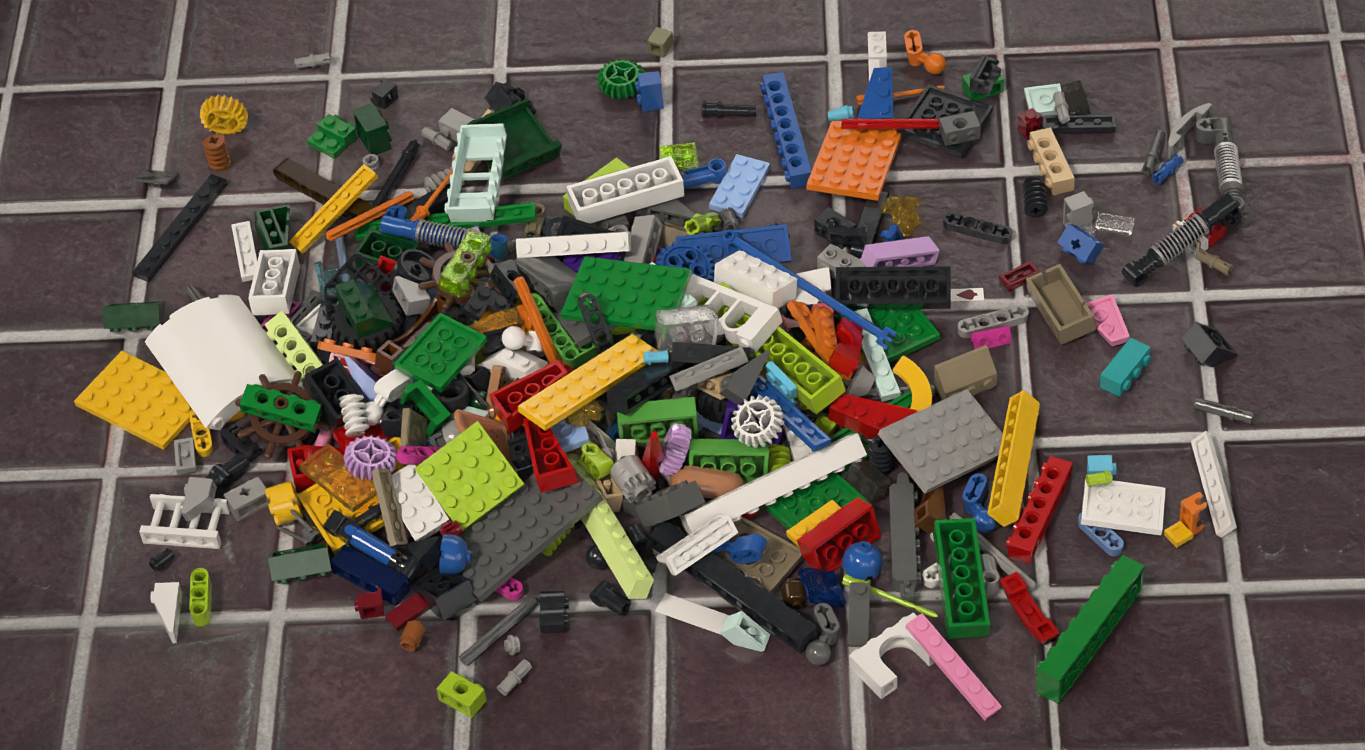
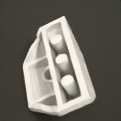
[478,348,548,382]

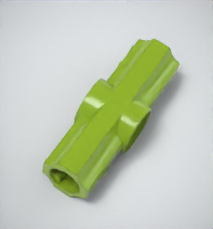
[684,212,721,235]

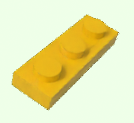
[786,500,841,547]

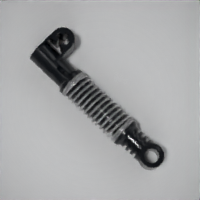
[1122,193,1241,287]

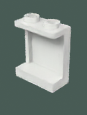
[868,32,887,81]

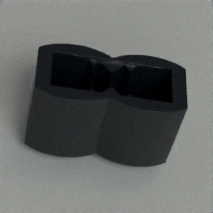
[539,591,570,633]

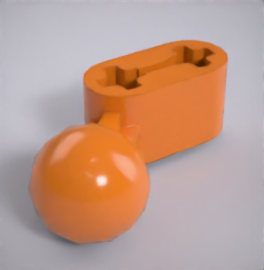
[904,30,947,75]

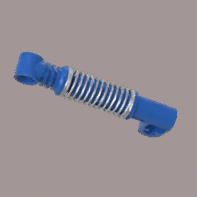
[380,205,508,259]

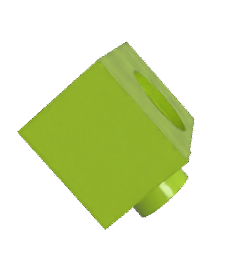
[436,671,486,719]

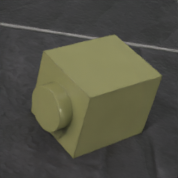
[647,27,673,58]

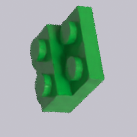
[307,114,357,159]

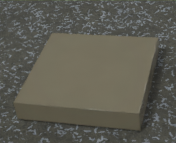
[400,408,428,446]

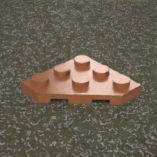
[454,409,515,470]

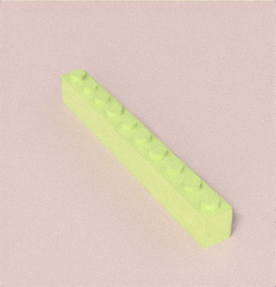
[566,453,654,599]

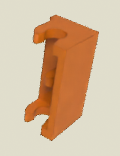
[1179,492,1207,537]

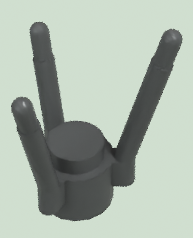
[276,509,322,546]

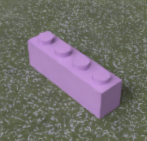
[861,236,940,267]

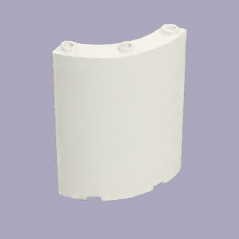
[145,295,301,430]

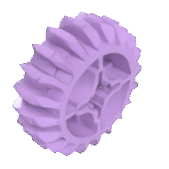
[658,423,692,476]
[344,435,397,481]

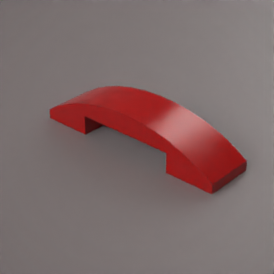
[999,572,1060,644]

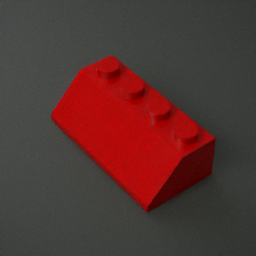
[797,497,882,580]

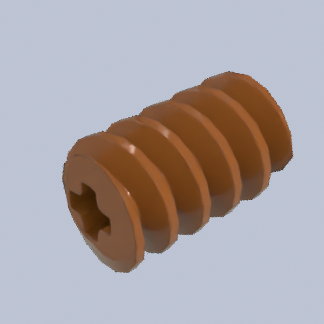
[203,134,231,172]

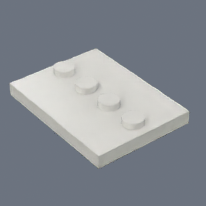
[1081,478,1165,535]

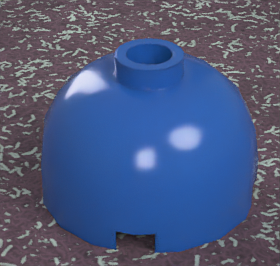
[440,534,472,575]
[841,542,882,580]

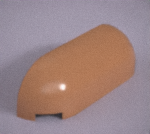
[670,466,746,499]

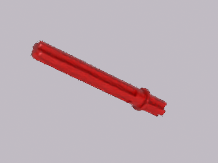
[841,117,939,131]

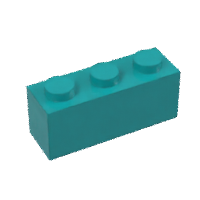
[1100,337,1151,397]

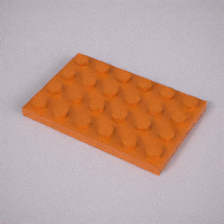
[806,121,902,201]

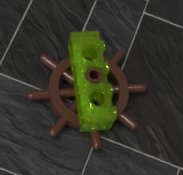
[418,228,503,310]

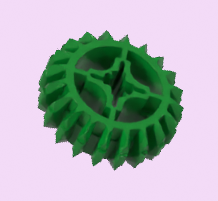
[598,59,645,100]

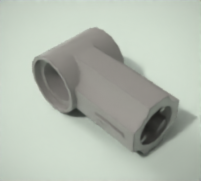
[980,554,999,596]

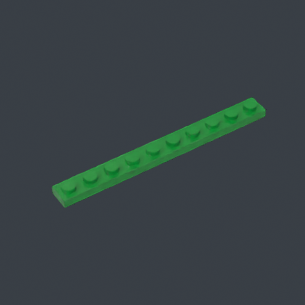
[355,202,536,242]

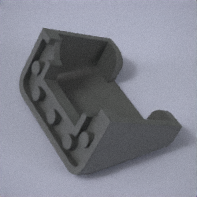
[513,256,577,314]

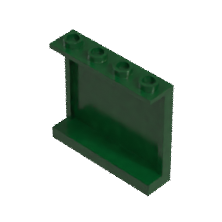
[467,99,562,181]

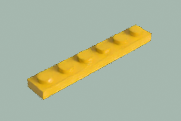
[289,164,378,254]

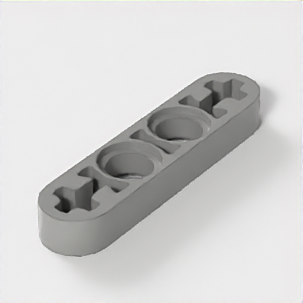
[957,305,1029,338]

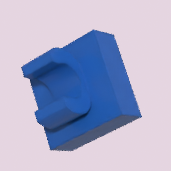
[880,224,904,242]

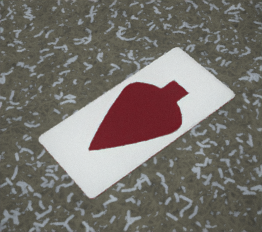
[951,288,984,302]

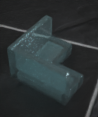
[314,261,341,296]

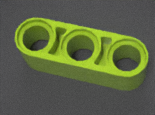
[189,568,212,627]

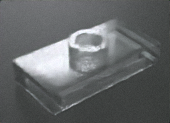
[1095,212,1135,236]

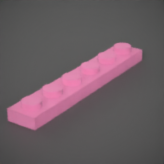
[905,613,1002,721]

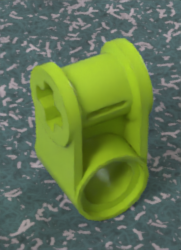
[578,442,614,480]

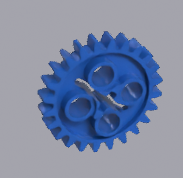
[655,240,715,282]

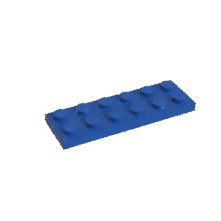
[676,224,792,270]

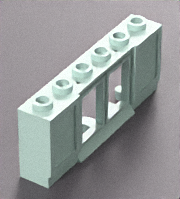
[445,124,507,222]

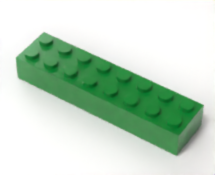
[1035,555,1144,704]

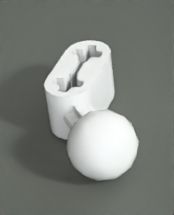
[502,326,545,357]
[361,369,413,426]

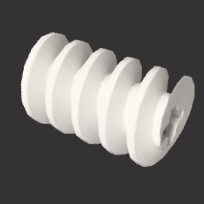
[339,394,369,437]

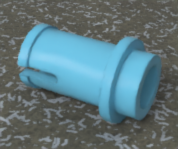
[643,350,668,365]

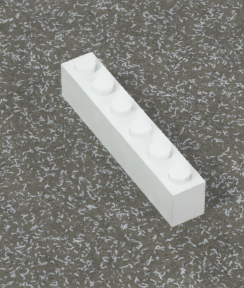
[516,231,631,258]

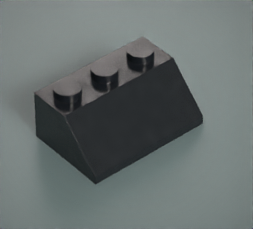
[302,358,368,430]

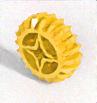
[200,94,248,135]

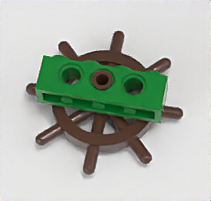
[235,371,331,460]

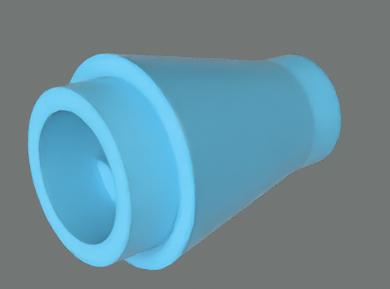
[828,104,855,122]

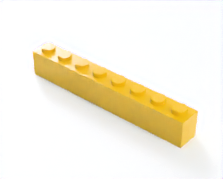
[987,390,1040,527]

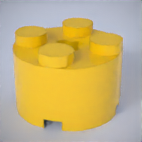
[265,481,303,526]

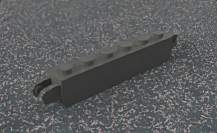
[889,472,921,601]

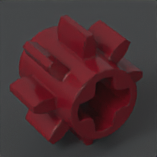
[439,519,464,537]

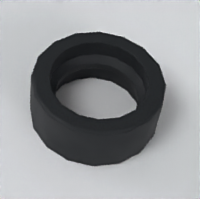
[432,379,470,413]

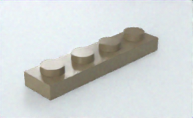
[372,468,408,547]

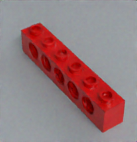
[1006,456,1073,564]

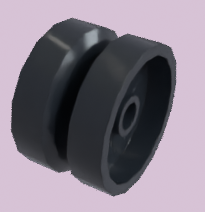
[390,249,434,292]

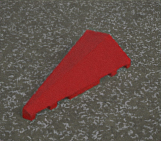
[641,431,665,481]

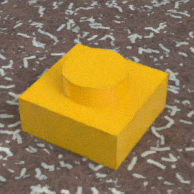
[1164,521,1193,548]

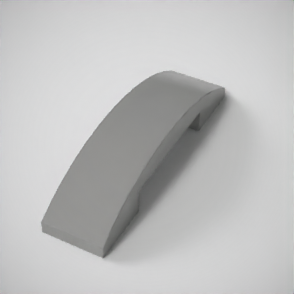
[1167,103,1212,159]

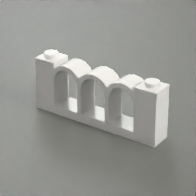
[677,274,782,353]

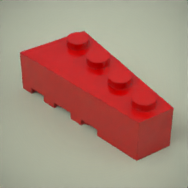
[828,394,917,439]

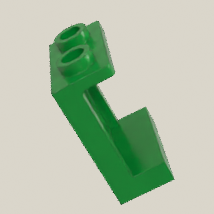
[400,379,451,437]

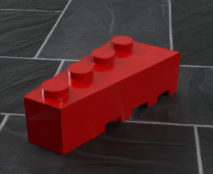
[489,360,568,434]
[523,418,579,493]

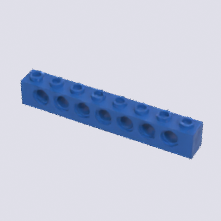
[760,72,811,189]

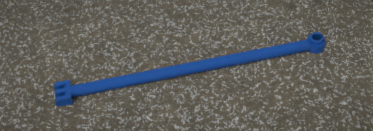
[723,229,898,350]

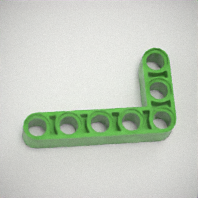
[531,293,615,370]

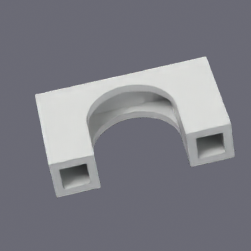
[849,613,935,699]

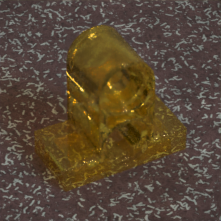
[880,196,921,237]

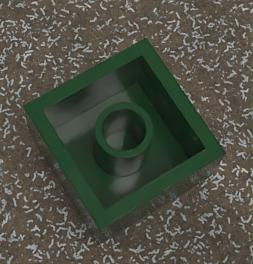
[353,103,392,155]

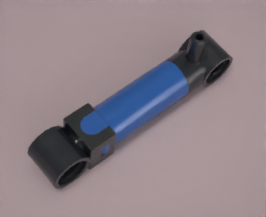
[322,510,423,583]

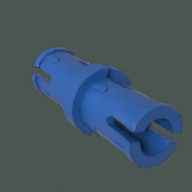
[1151,154,1183,184]

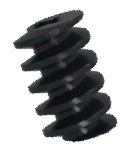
[1023,177,1048,217]
[868,435,894,477]

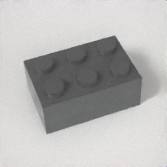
[635,480,705,528]

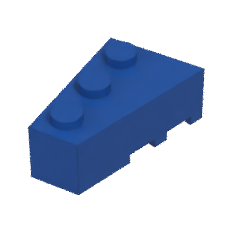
[857,67,893,119]

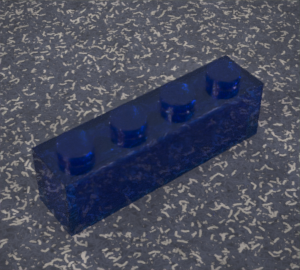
[330,545,411,606]

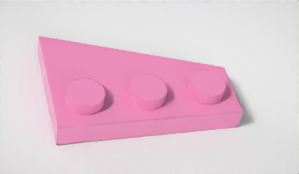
[1085,294,1130,347]

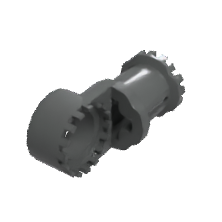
[719,207,741,231]

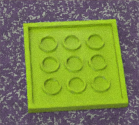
[414,421,525,531]

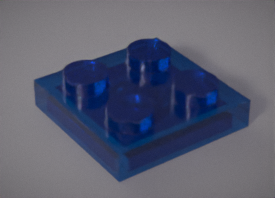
[798,567,847,608]

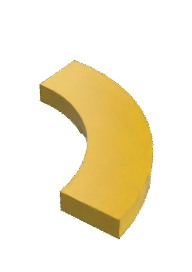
[893,356,932,412]

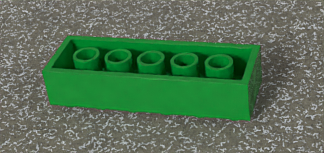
[933,518,990,639]

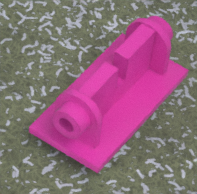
[970,326,1012,350]

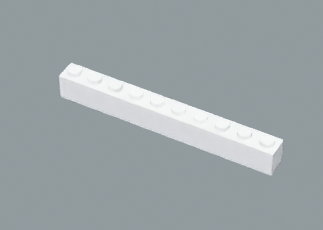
[679,433,867,535]

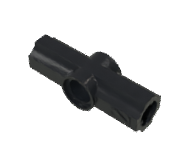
[205,453,250,491]

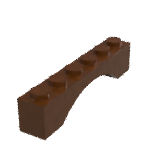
[375,294,460,374]
[914,485,946,534]

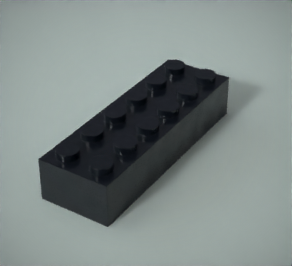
[836,266,951,310]

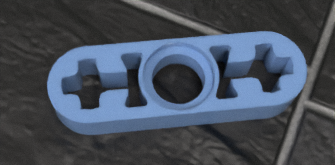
[1078,512,1124,556]

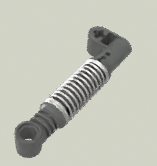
[1195,117,1244,219]

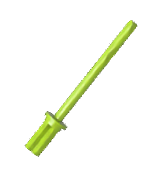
[842,574,938,618]

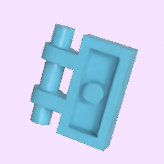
[766,361,798,405]

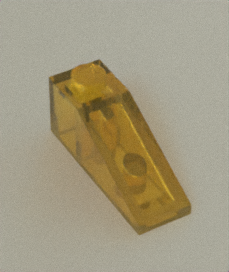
[467,307,524,334]

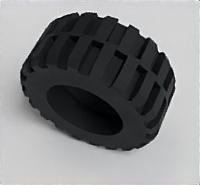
[331,291,404,353]

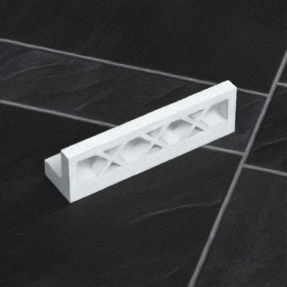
[656,515,738,576]

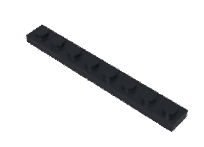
[132,174,227,282]

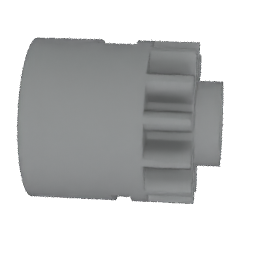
[610,455,656,503]

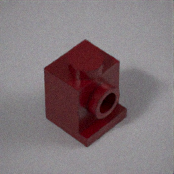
[1017,108,1041,141]
[354,588,385,619]

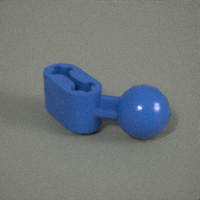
[962,473,997,533]
[711,534,768,564]

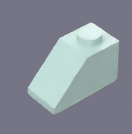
[720,611,770,652]

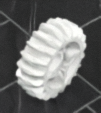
[731,395,785,448]

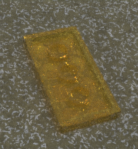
[299,444,377,513]

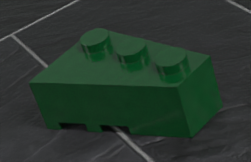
[255,204,290,250]

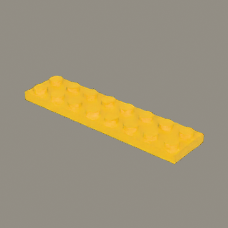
[518,334,658,431]

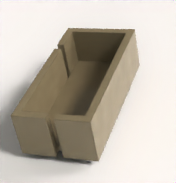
[1026,264,1096,345]

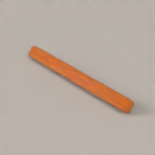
[325,191,414,241]
[513,277,561,363]

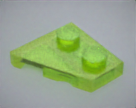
[659,142,699,170]

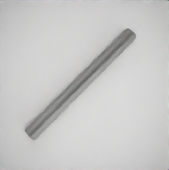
[949,513,1037,593]

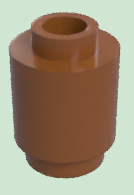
[400,620,426,652]

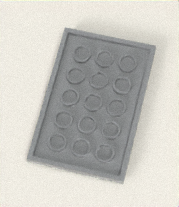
[878,389,1003,494]

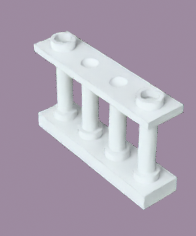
[139,494,230,549]

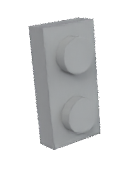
[174,437,197,475]

